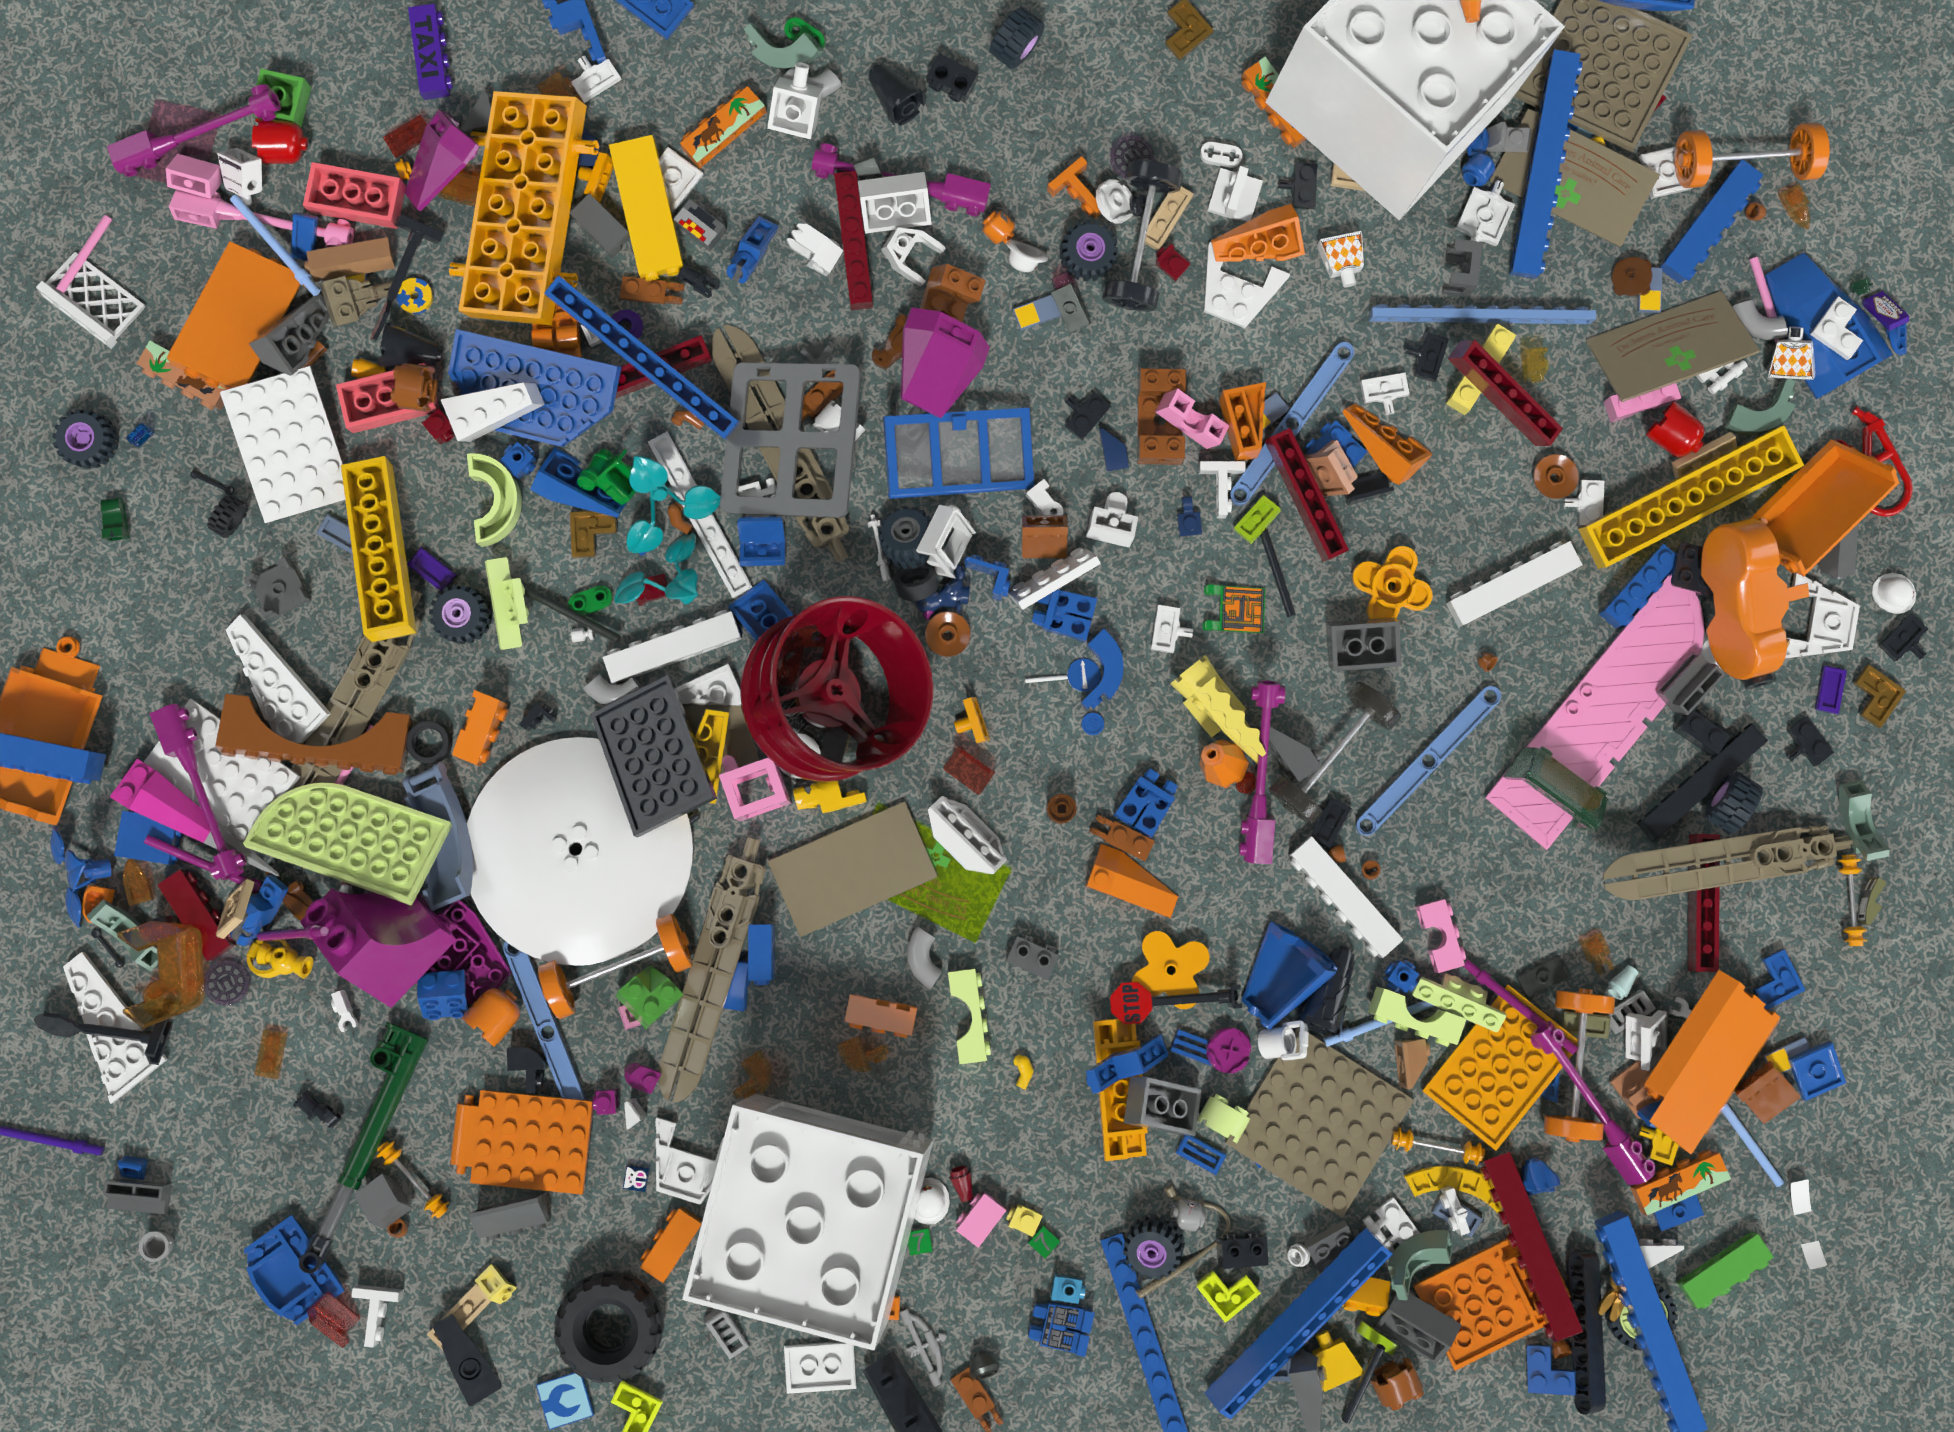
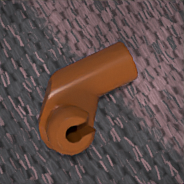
[671,410,704,430]
[667,502,693,535]

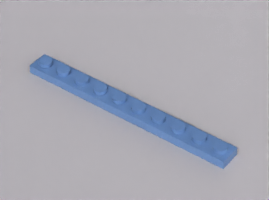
[1369,304,1596,324]

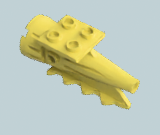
[1170,655,1269,765]

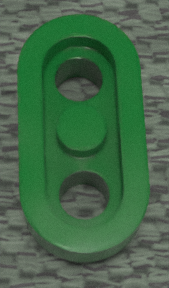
[784,17,826,49]
[568,586,613,616]

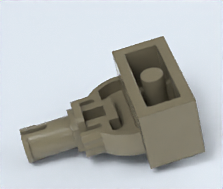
[320,276,392,328]

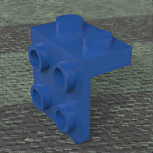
[737,516,786,566]
[965,554,1011,601]
[417,970,469,1020]

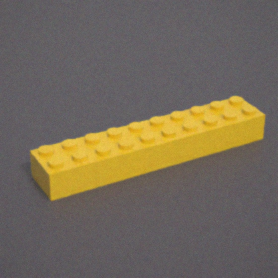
[1578,425,1804,569]

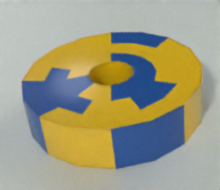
[397,278,433,314]

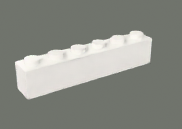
[1446,541,1582,628]
[603,610,742,685]
[1289,837,1403,958]

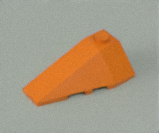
[1342,404,1432,485]
[1086,844,1178,918]

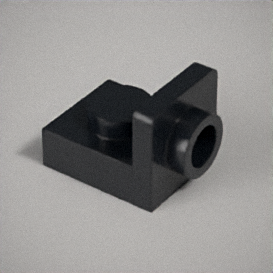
[519,703,557,731]

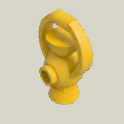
[246,939,313,979]

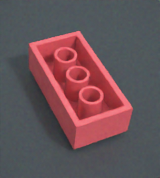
[303,162,406,229]
[336,363,440,433]

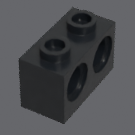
[926,53,978,103]

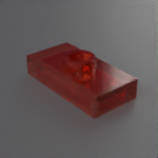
[383,114,427,158]

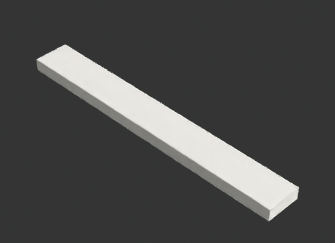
[648,432,753,599]

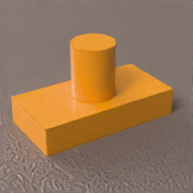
[578,152,614,203]
[954,697,990,743]

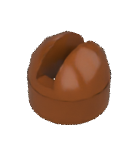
[1746,202,1766,221]
[1477,652,1498,672]
[1328,844,1346,863]
[1362,860,1380,880]
[387,1219,408,1238]
[1551,1339,1572,1359]

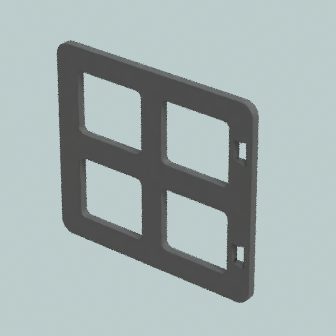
[720,363,861,518]

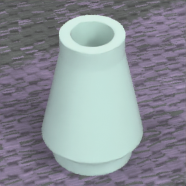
[1607,965,1639,1000]

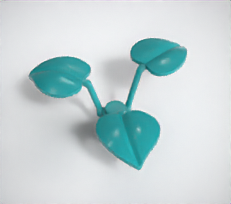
[626,455,721,553]
[614,533,698,605]

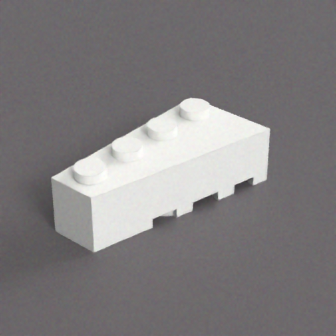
[441,383,545,442]

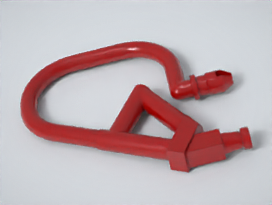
[1834,406,1913,517]

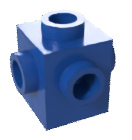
[499,442,537,480]
[1383,960,1419,993]

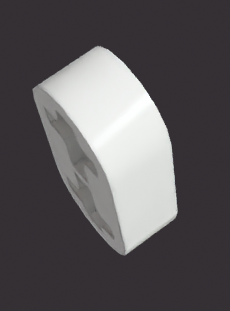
[1200,142,1242,168]

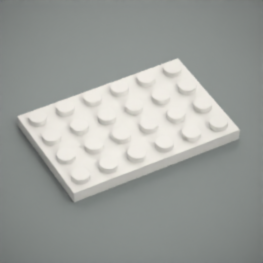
[220,366,345,523]
[143,698,301,843]

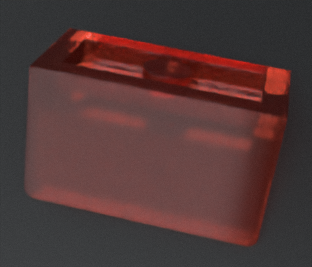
[943,746,995,795]
[307,1292,360,1348]

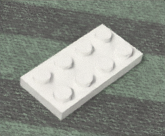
[1009,548,1101,610]

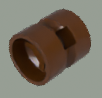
[1046,794,1077,825]

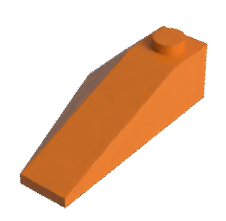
[1211,204,1305,262]

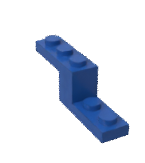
[542,0,606,64]
[1086,1034,1169,1094]

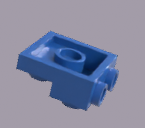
[1305,421,1367,468]

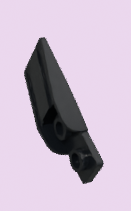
[433,1314,502,1407]

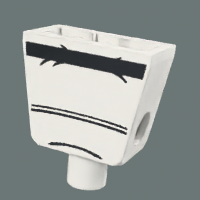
[217,148,262,205]

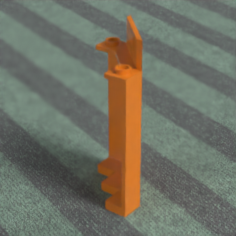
[0,648,102,826]
[1644,970,1780,1154]

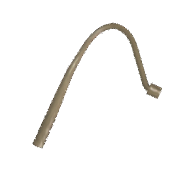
[1135,1185,1231,1299]

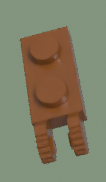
[620,276,685,305]
[1089,814,1155,862]
[950,1366,1004,1432]

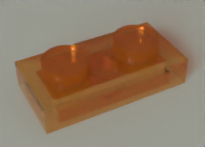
[254,1029,288,1079]

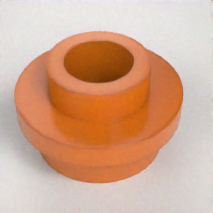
[56,636,80,659]

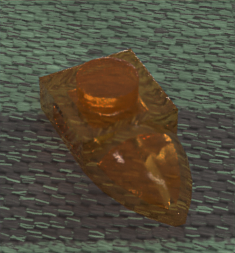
[1778,184,1810,229]
[123,859,154,906]

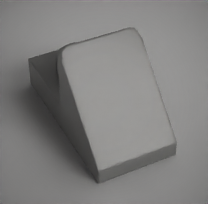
[1485,122,1532,152]

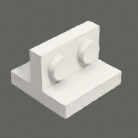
[1207,166,1263,223]
[1626,1010,1667,1071]

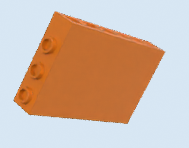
[166,241,305,390]
[1750,439,1899,577]

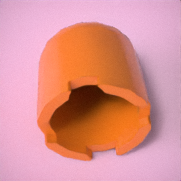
[461,988,521,1047]

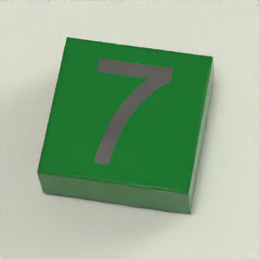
[1028,1225,1060,1259]
[908,1228,933,1256]

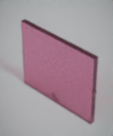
[136,100,221,183]

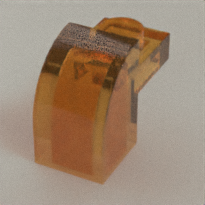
[837,1035,890,1072]
[732,1049,773,1099]

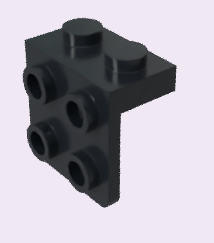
[1671,542,1714,598]

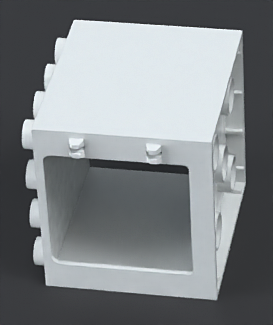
[1265,0,1565,220]
[682,1094,933,1350]

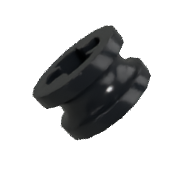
[1129,195,1147,217]

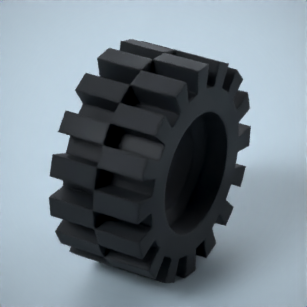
[207,494,248,538]

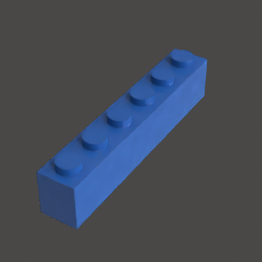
[1659,159,1763,284]

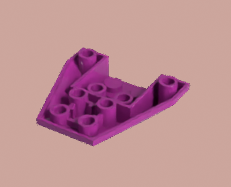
[405,109,480,211]
[901,308,990,418]
[416,900,511,1004]

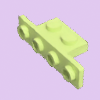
[485,557,529,650]
[1413,973,1506,1032]

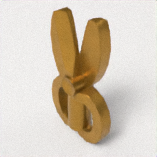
[1597,1277,1624,1322]

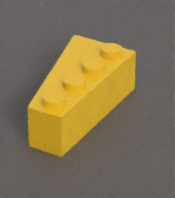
[695,709,729,804]

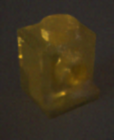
[1520,347,1549,383]

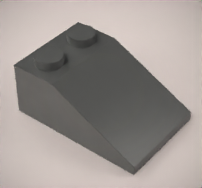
[1256,724,1321,784]

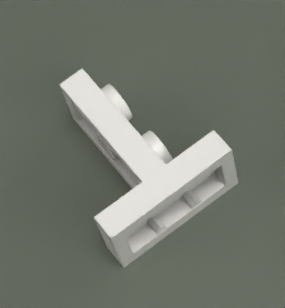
[1198,461,1245,518]
[352,1285,404,1347]

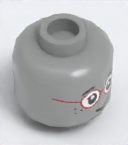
[1170,1199,1206,1232]

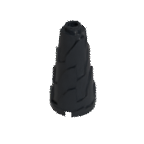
[1296,945,1355,1038]

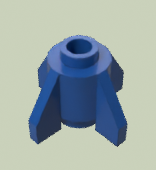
[1521,1158,1561,1196]

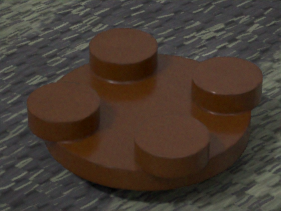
[1612,257,1653,296]

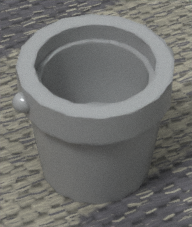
[138,1231,174,1262]

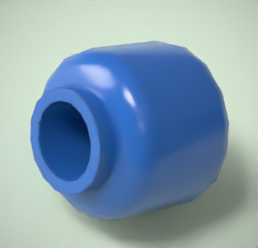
[1462,153,1496,187]

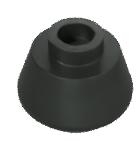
[970,1351,1000,1380]

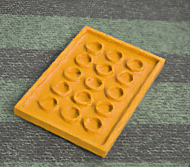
[1422,985,1578,1151]

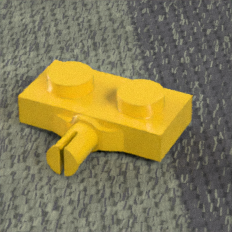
[1639,1126,1678,1165]

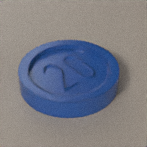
[1081,713,1104,735]

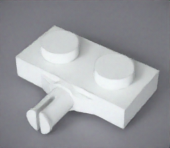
[571,56,621,103]
[1360,373,1409,415]
[1563,480,1604,525]
[1151,605,1193,654]
[1440,1186,1470,1235]

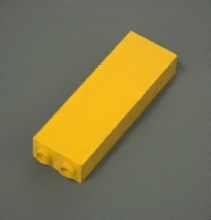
[609,135,684,281]

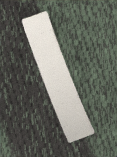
[1791,1179,1827,1269]

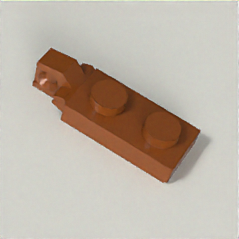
[801,370,843,422]

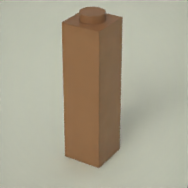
[304,237,395,283]

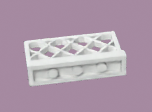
[36,252,146,349]

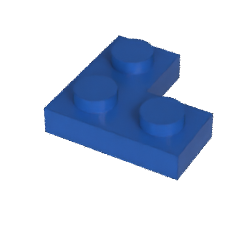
[1752,949,1806,1010]
[1527,1344,1576,1396]

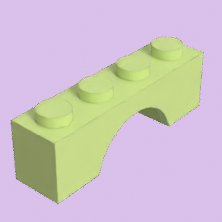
[948,969,991,1064]
[1368,986,1466,1047]

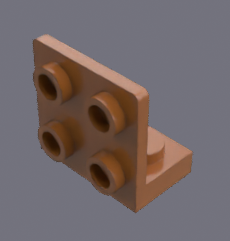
[1022,515,1068,558]
[1735,1061,1800,1124]

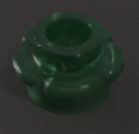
[1850,277,1873,296]

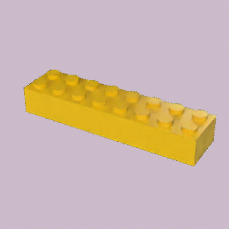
[341,456,416,642]

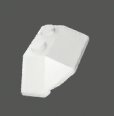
[928,796,1007,874]

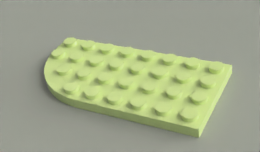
[243,783,452,906]

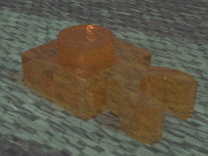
[1579,932,1614,975]

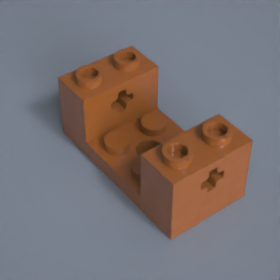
[920,264,986,323]
[1137,368,1186,465]

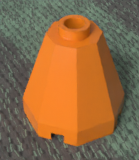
[1199,739,1249,789]

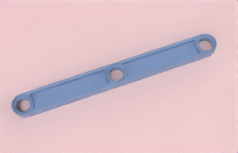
[1230,342,1354,506]
[1355,686,1501,836]
[503,941,593,1119]

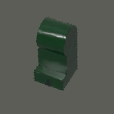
[100,497,130,541]

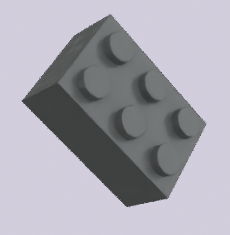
[1327,617,1401,671]
[1124,1077,1201,1136]

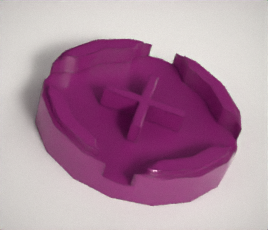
[1206,1027,1251,1073]

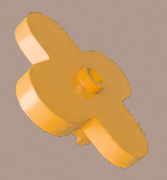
[1352,546,1433,619]
[1131,931,1210,1009]

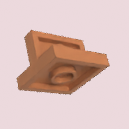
[1304,440,1358,496]
[1609,1060,1661,1119]

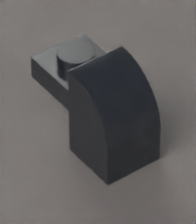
[507,1046,548,1093]

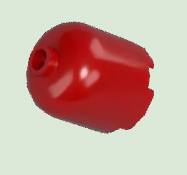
[252,118,308,164]
[1646,401,1705,457]

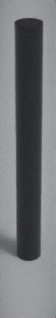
[1260,530,1296,618]
[1342,1344,1385,1424]

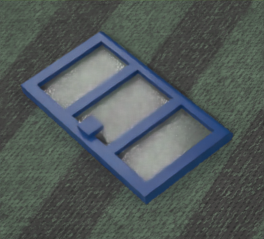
[883,408,1034,499]

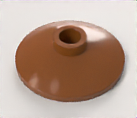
[1533,454,1579,499]
[925,612,970,657]

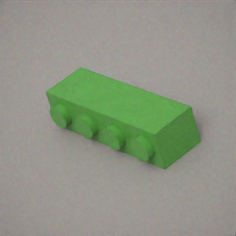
[1676,1231,1774,1309]

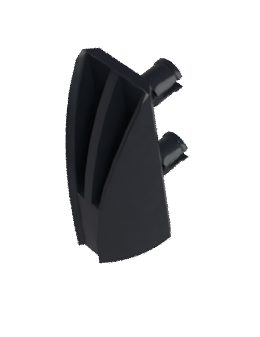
[863,1351,943,1432]

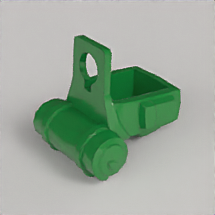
[577,448,636,505]

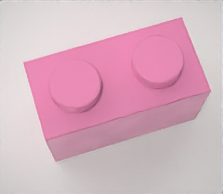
[166,154,222,199]
[955,1191,1007,1248]

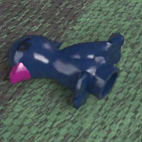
[915,564,970,620]

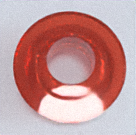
[1235,772,1256,794]

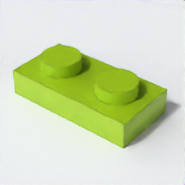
[1234,495,1281,544]

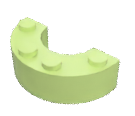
[467,453,522,547]

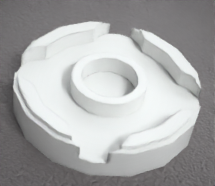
[1096,179,1133,224]

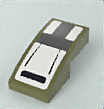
[1858,877,1887,925]

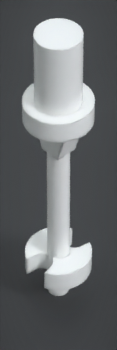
[867,515,891,581]

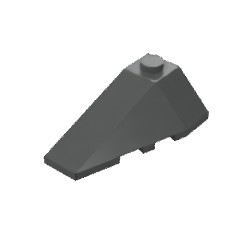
[249,293,330,376]
[1289,1349,1327,1432]

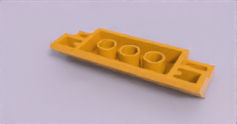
[1093,1018,1148,1161]

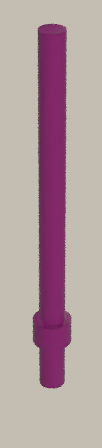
[144,835,263,894]
[257,925,329,941]
[1463,959,1578,1055]

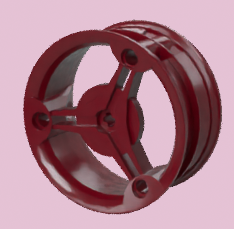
[740,596,933,782]

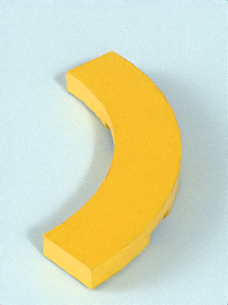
[1404,1166,1506,1226]

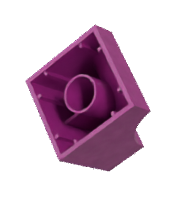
[300,888,457,1008]

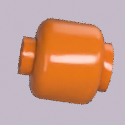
[982,210,1015,244]

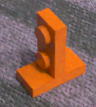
[1047,156,1102,219]

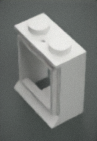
[916,505,976,578]

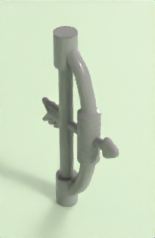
[899,1308,947,1387]

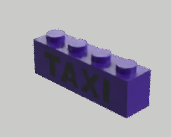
[408,4,453,100]

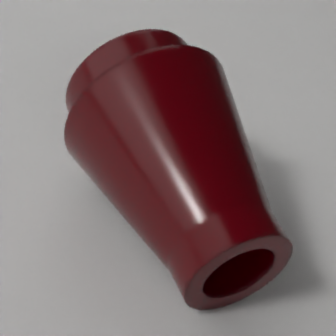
[949,1165,974,1202]

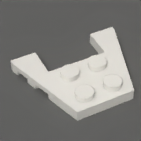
[1204,242,1290,328]
[1785,572,1860,659]
[655,1117,724,1204]

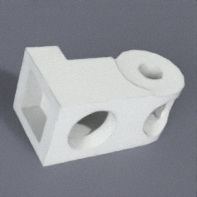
[1025,479,1064,515]

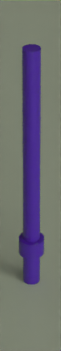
[0,1125,104,1156]

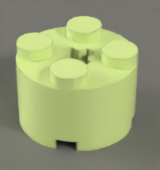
[1197,1094,1250,1143]

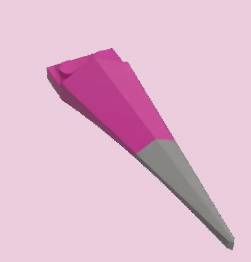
[110,759,280,877]

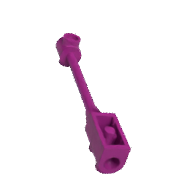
[107,85,281,177]
[812,143,991,217]
[1239,680,1285,864]
[149,704,247,880]
[1531,1022,1655,1185]

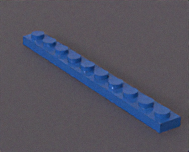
[1100,1232,1188,1432]

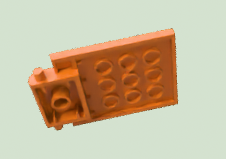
[450,1090,593,1195]
[1412,1238,1571,1371]

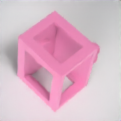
[719,755,792,822]

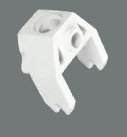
[787,224,843,276]
[881,227,946,287]

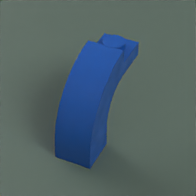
[1080,629,1124,710]

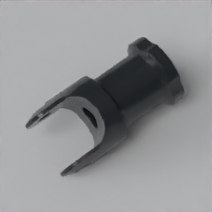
[677,263,720,298]

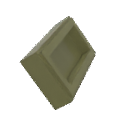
[1562,1010,1611,1039]

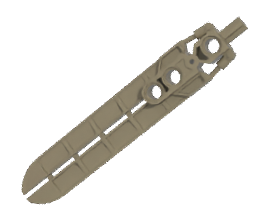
[712,325,849,563]
[291,588,422,790]
[1603,826,1853,900]
[659,837,766,1103]

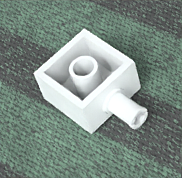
[768,62,823,139]

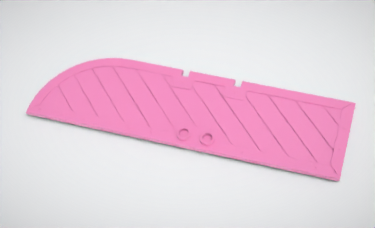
[1484,575,1704,850]

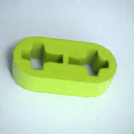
[1355,1321,1398,1356]

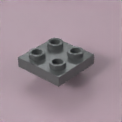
[1304,1220,1355,1274]

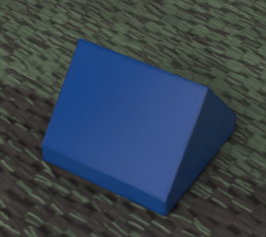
[118,1156,148,1180]

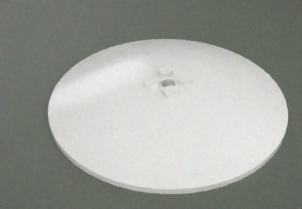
[467,737,693,965]

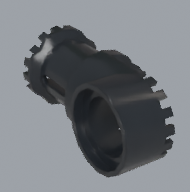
[293,1090,342,1128]

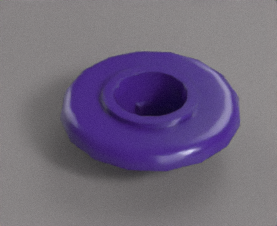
[611,310,643,339]

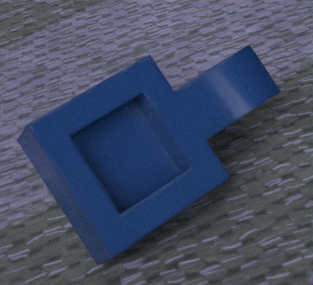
[1177,496,1202,537]

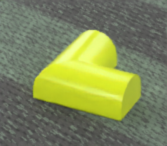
[1196,1271,1261,1323]
[611,1380,663,1432]

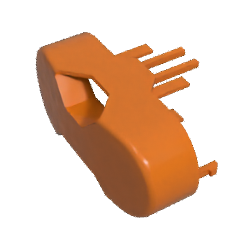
[1701,517,1809,680]

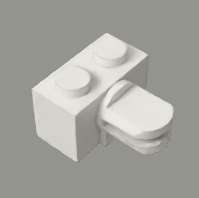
[1086,492,1138,547]

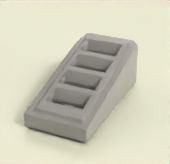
[1604,990,1656,1034]
[704,1309,749,1359]

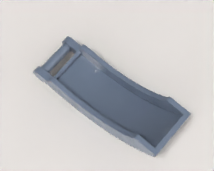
[403,762,473,911]

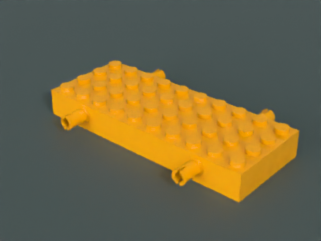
[449,91,599,325]

